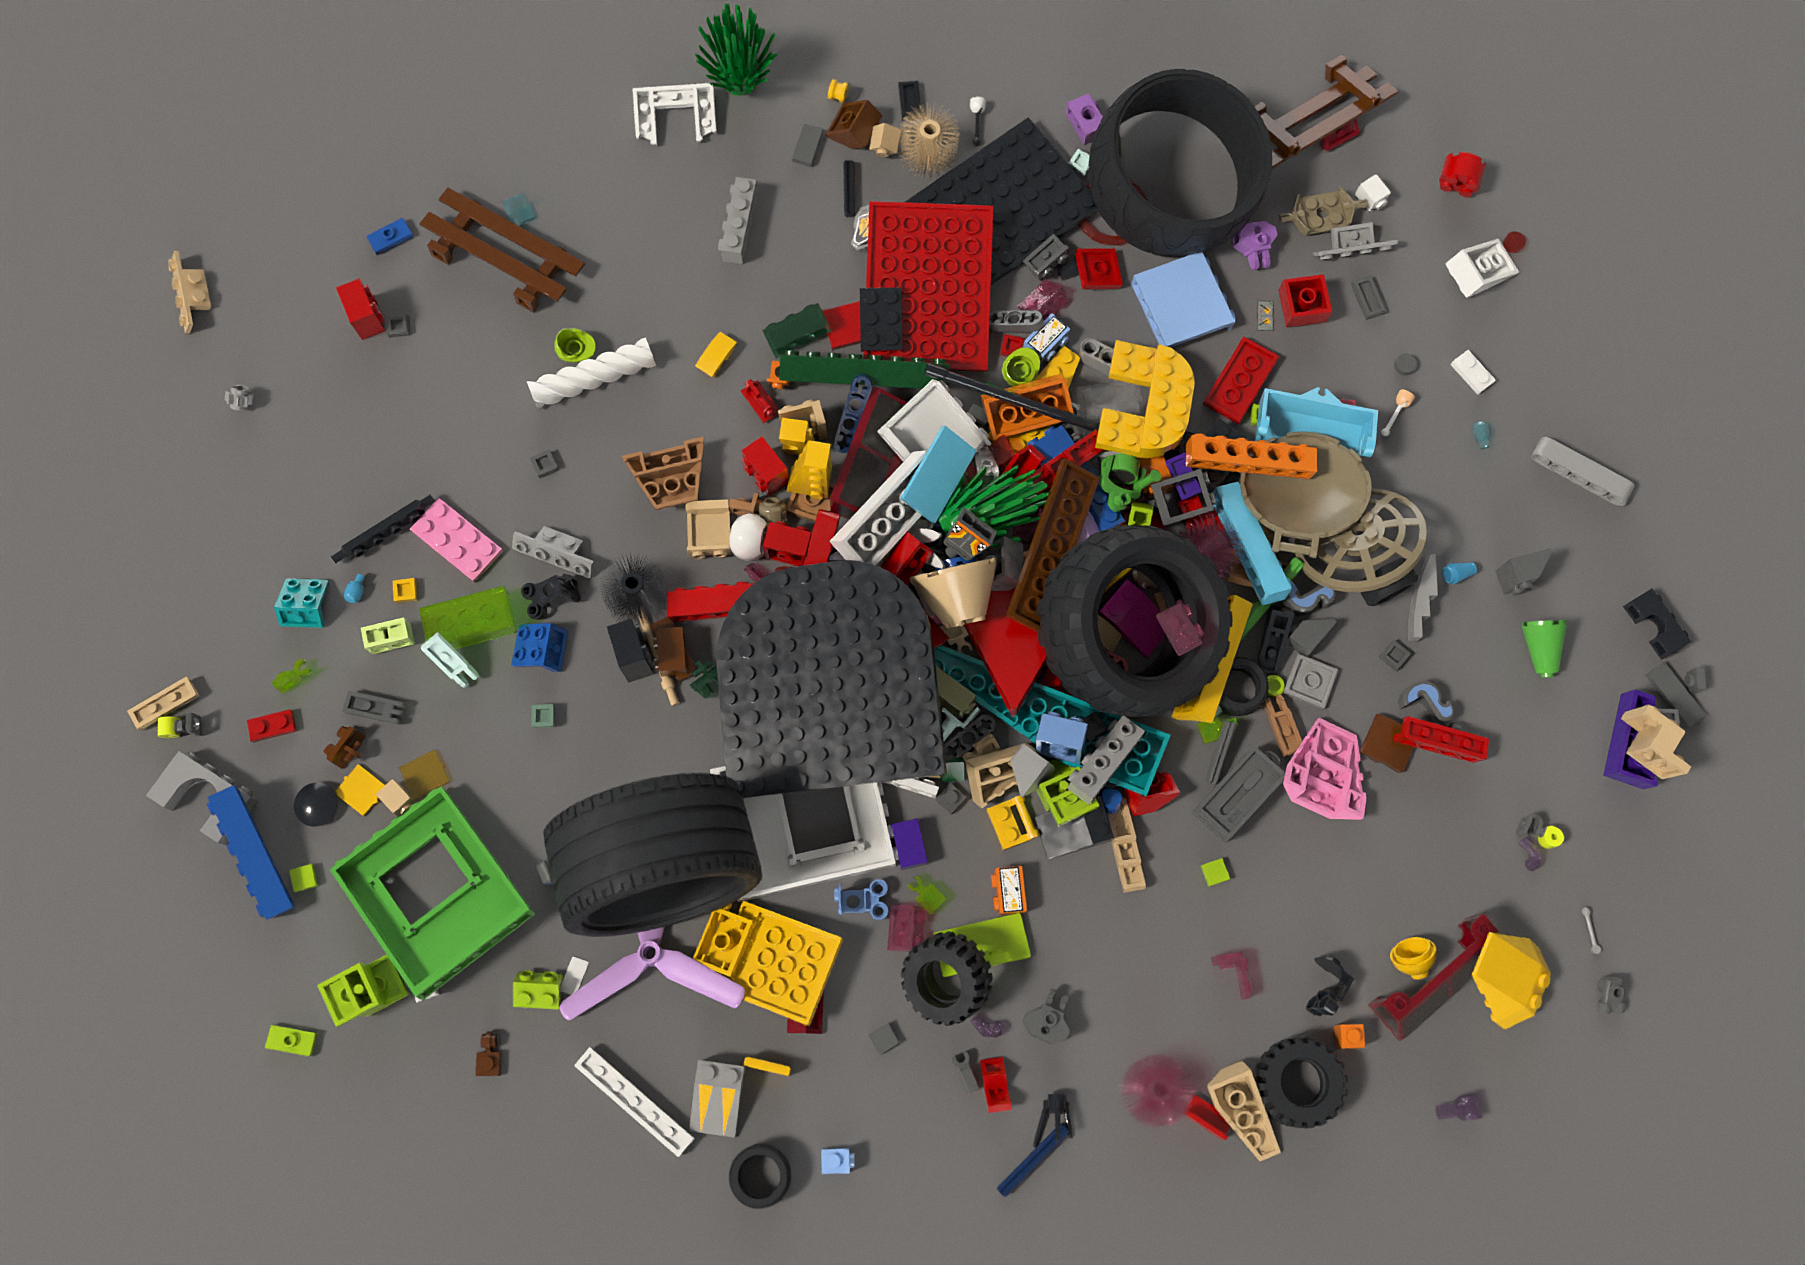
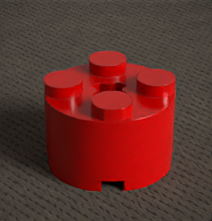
[1439,152,1486,197]

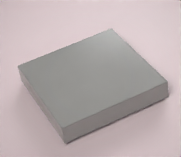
[1282,653,1339,710]

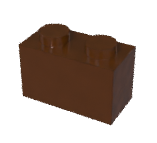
[653,627,688,677]

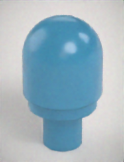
[344,573,365,603]

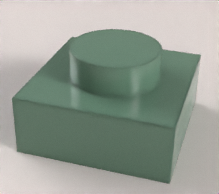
[531,704,555,728]

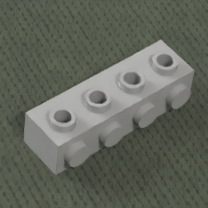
[718,177,758,264]
[1068,716,1145,805]

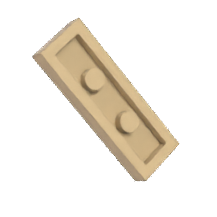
[127,676,199,731]

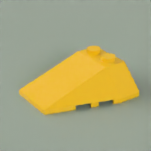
[1472,932,1551,1029]

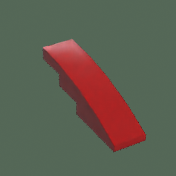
[1023,430,1104,495]

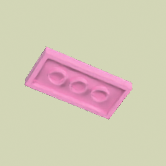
[410,498,503,583]

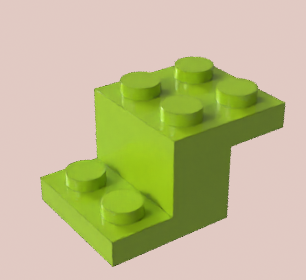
[1036,759,1099,826]
[317,954,410,1027]

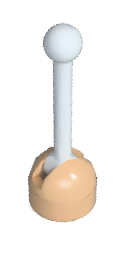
[1381,390,1415,436]

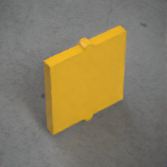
[336,764,385,816]

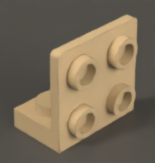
[778,400,827,440]

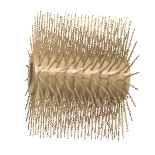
[898,104,960,179]

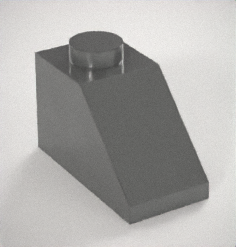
[1286,619,1337,656]

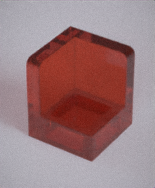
[988,435,1018,469]

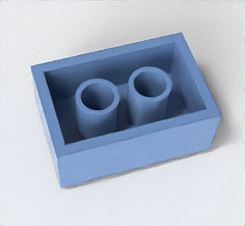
[1036,712,1087,764]

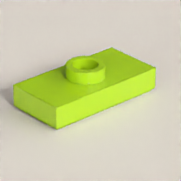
[265,1025,318,1057]

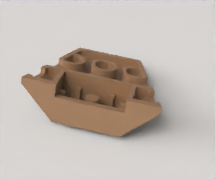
[621,436,704,510]

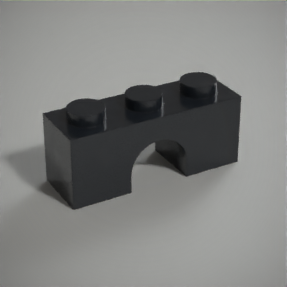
[1623,588,1691,660]

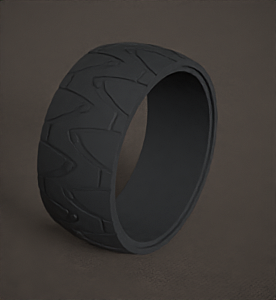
[1088,69,1272,258]

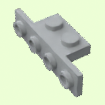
[1313,222,1398,260]
[512,526,594,578]

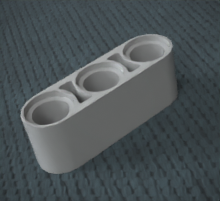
[1079,338,1127,383]

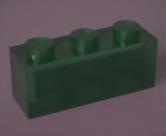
[762,303,831,358]

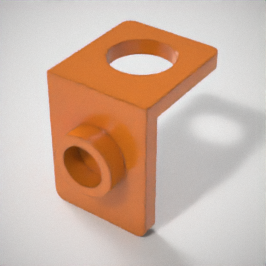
[767,361,791,389]

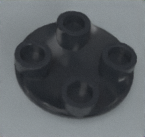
[294,782,338,827]

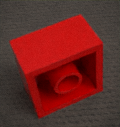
[1278,274,1332,328]
[336,278,386,340]
[741,436,789,497]
[763,521,812,567]

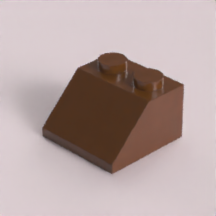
[825,99,883,149]

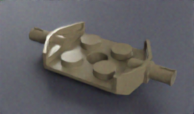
[1279,187,1368,235]

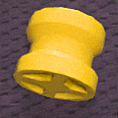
[828,79,849,103]

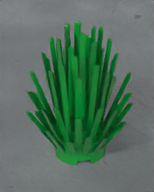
[695,3,777,96]
[938,465,1049,551]

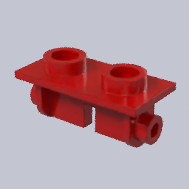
[740,379,779,424]

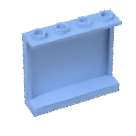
[1131,252,1236,349]

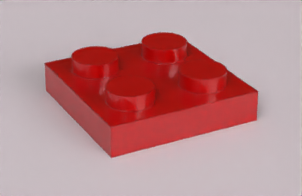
[1075,248,1123,289]

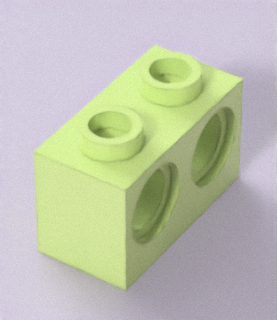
[361,617,415,655]

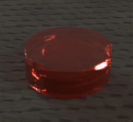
[1503,232,1526,253]

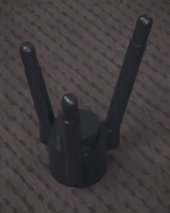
[1033,1094,1072,1148]

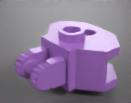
[1231,221,1277,270]

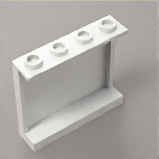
[877,379,992,462]

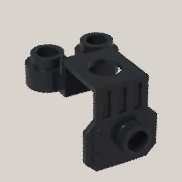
[521,573,581,620]
[1306,956,1354,1016]

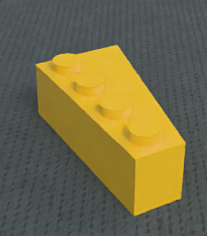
[786,440,833,500]

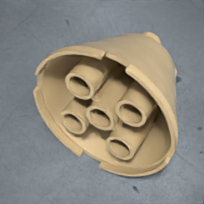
[910,558,997,628]

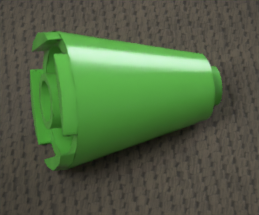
[1521,620,1567,678]

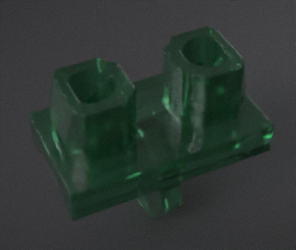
[689,660,718,699]

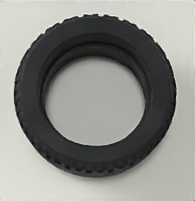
[1360,558,1418,607]
[1219,657,1269,716]
[729,1144,791,1209]

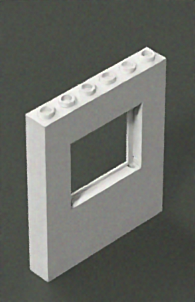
[710,766,899,902]

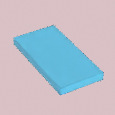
[900,426,977,523]

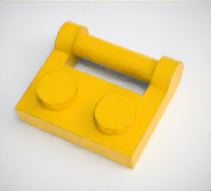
[986,795,1040,851]

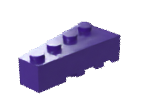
[1603,690,1658,789]

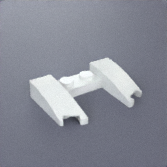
[633,83,716,145]

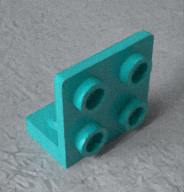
[274,578,329,628]

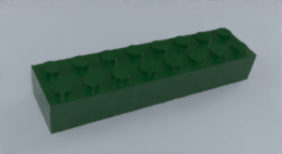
[779,350,950,388]

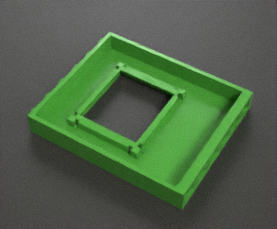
[329,786,535,1000]

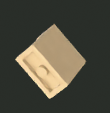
[685,499,732,559]

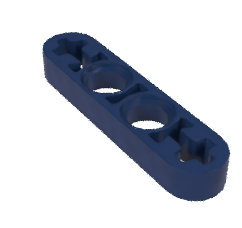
[834,374,871,453]

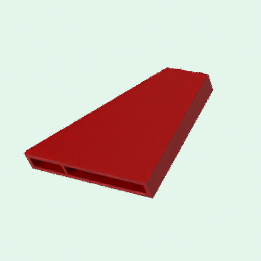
[964,587,1047,717]

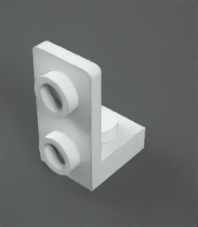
[974,446,999,487]

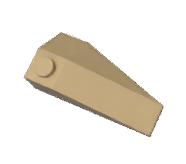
[1207,1061,1281,1161]

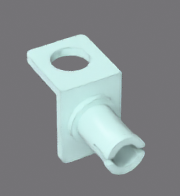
[941,707,980,742]

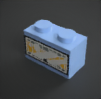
[1023,313,1070,365]

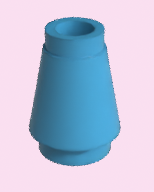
[1442,562,1477,584]

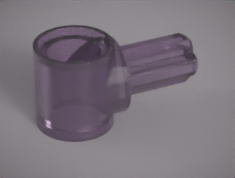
[1435,1094,1483,1121]

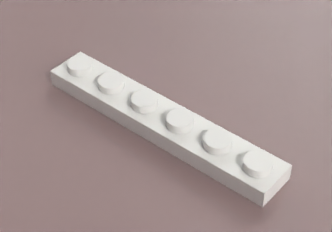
[574,1047,694,1157]

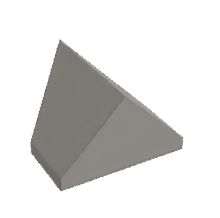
[1010,743,1056,798]

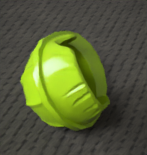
[554,328,596,363]
[1002,348,1040,386]

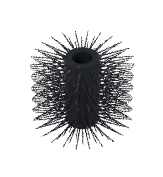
[599,553,668,624]

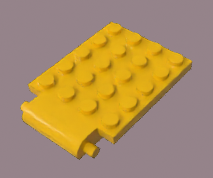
[693,901,843,1026]

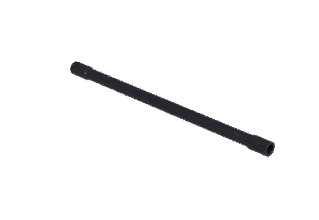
[924,362,1100,432]

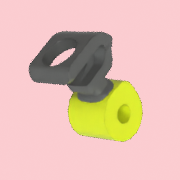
[158,713,201,738]
[1516,814,1564,849]

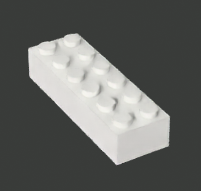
[830,451,927,565]

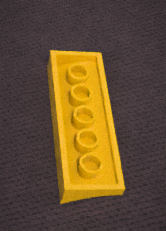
[1172,595,1253,723]

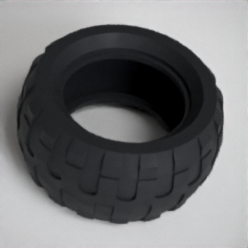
[1037,525,1233,717]

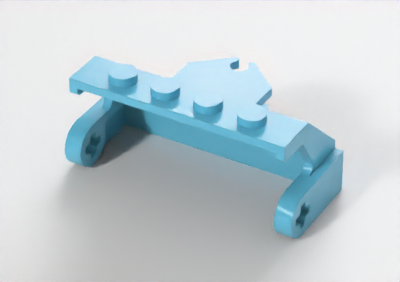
[1254,387,1378,457]

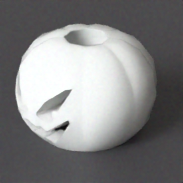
[729,513,769,561]

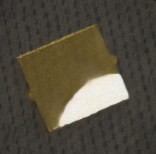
[399,750,450,800]

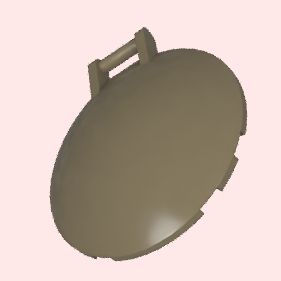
[1240,432,1372,558]

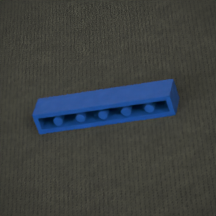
[207,785,295,920]

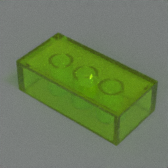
[419,585,518,649]

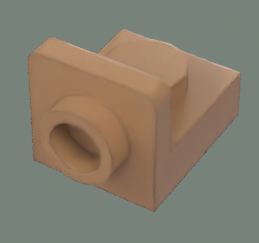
[729,492,762,516]

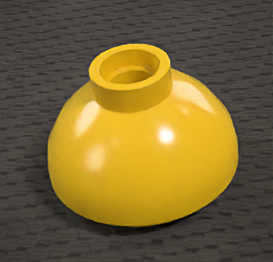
[1390,937,1437,979]

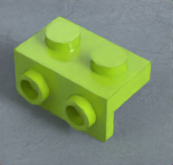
[513,970,563,1009]

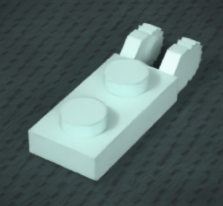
[421,632,479,688]

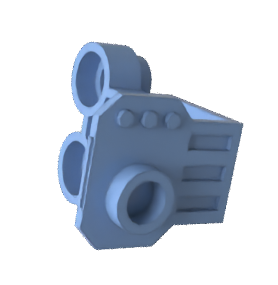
[834,879,888,921]

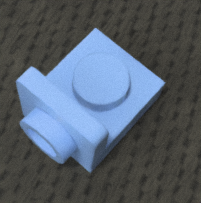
[821,1148,854,1174]

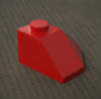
[1124,771,1180,816]

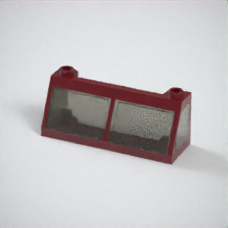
[830,386,907,520]
[1368,913,1499,1041]

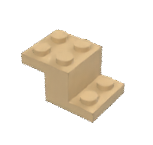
[1621,705,1691,779]

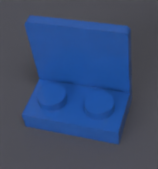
[511,623,568,672]

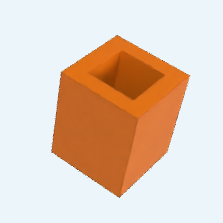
[1334,1024,1365,1049]

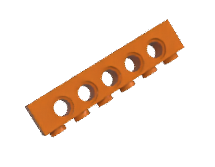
[1186,434,1317,479]

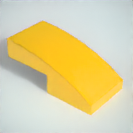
[695,332,738,377]

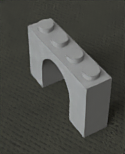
[146,751,258,846]

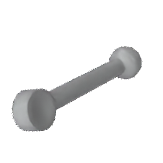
[1582,907,1601,954]

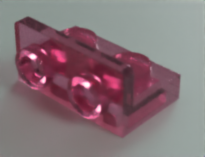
[887,905,926,952]

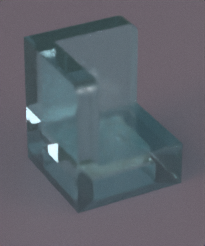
[502,193,535,226]

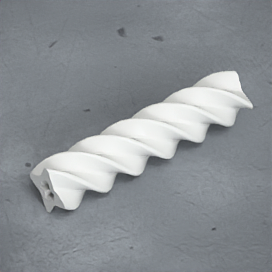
[527,338,656,410]

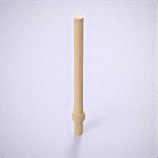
[637,606,680,706]

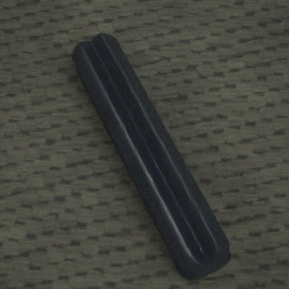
[843,160,855,217]

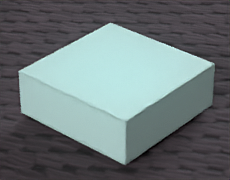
[1068,149,1089,177]

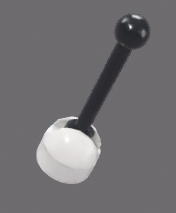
[970,97,986,146]

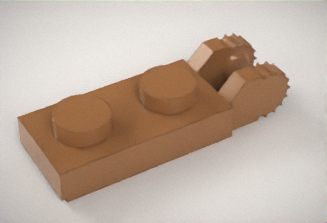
[1263,694,1302,757]

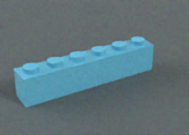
[1213,482,1292,605]

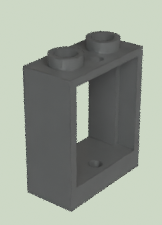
[1151,468,1217,526]

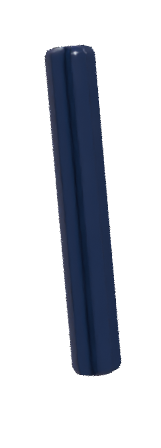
[997,1124,1069,1197]

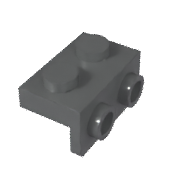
[1023,234,1070,281]

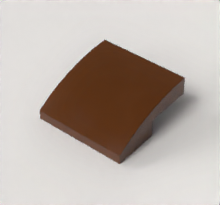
[1360,714,1414,773]

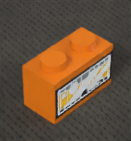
[991,866,1027,915]

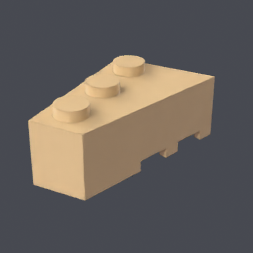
[965,743,1036,809]

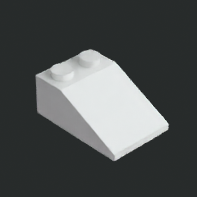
[1445,239,1519,298]

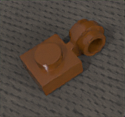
[475,1031,502,1076]

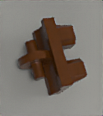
[323,726,366,769]

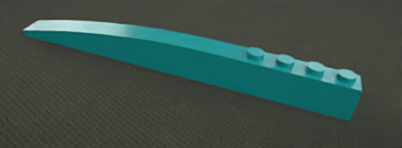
[934,645,1171,796]

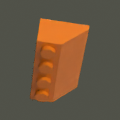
[980,374,1074,440]

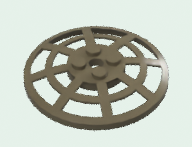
[1294,488,1427,592]

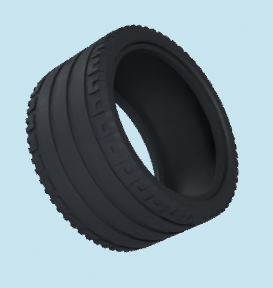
[543,773,762,937]

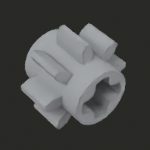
[225,385,253,411]

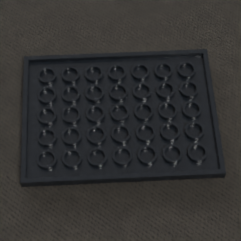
[905,117,1098,285]

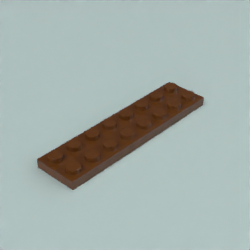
[1006,458,1100,632]

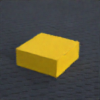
[393,578,418,603]

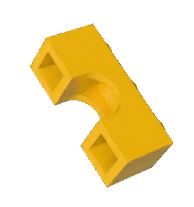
[779,418,815,455]

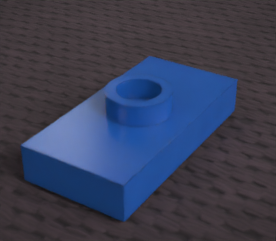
[366,218,413,255]

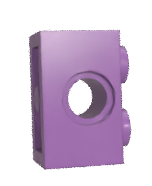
[1066,93,1104,145]

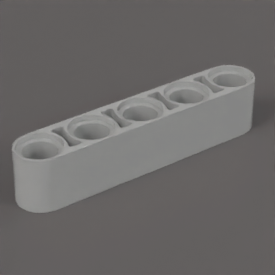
[1531,437,1635,506]

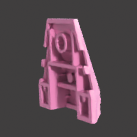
[1283,718,1367,820]

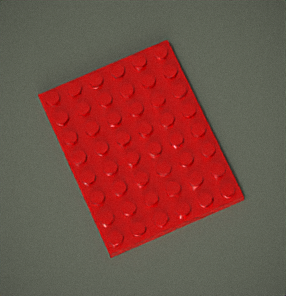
[863,201,993,372]

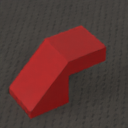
[980,1057,1011,1113]

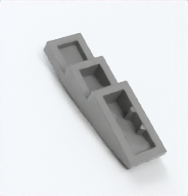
[1408,554,1438,642]

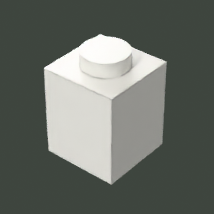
[1355,175,1391,212]

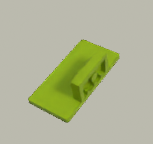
[933,913,1031,977]

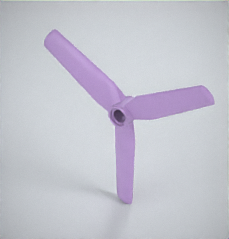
[559,927,745,1021]

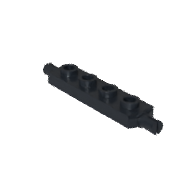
[331,494,435,564]

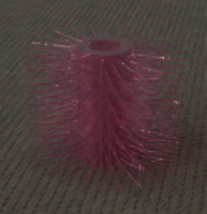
[1180,513,1245,579]
[1120,1054,1195,1128]

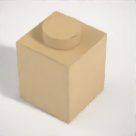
[869,123,901,157]
[376,779,415,816]

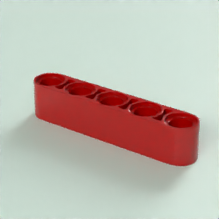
[804,509,841,566]

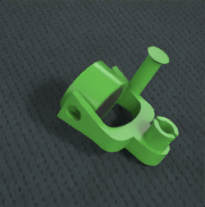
[1099,454,1161,512]

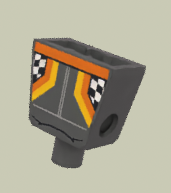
[944,508,997,560]

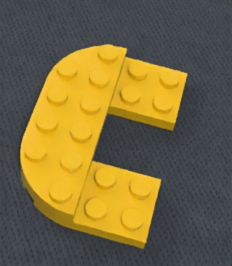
[1095,340,1194,458]

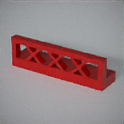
[1393,716,1489,763]

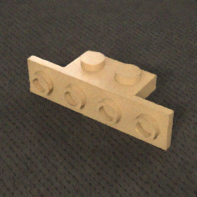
[168,251,211,334]

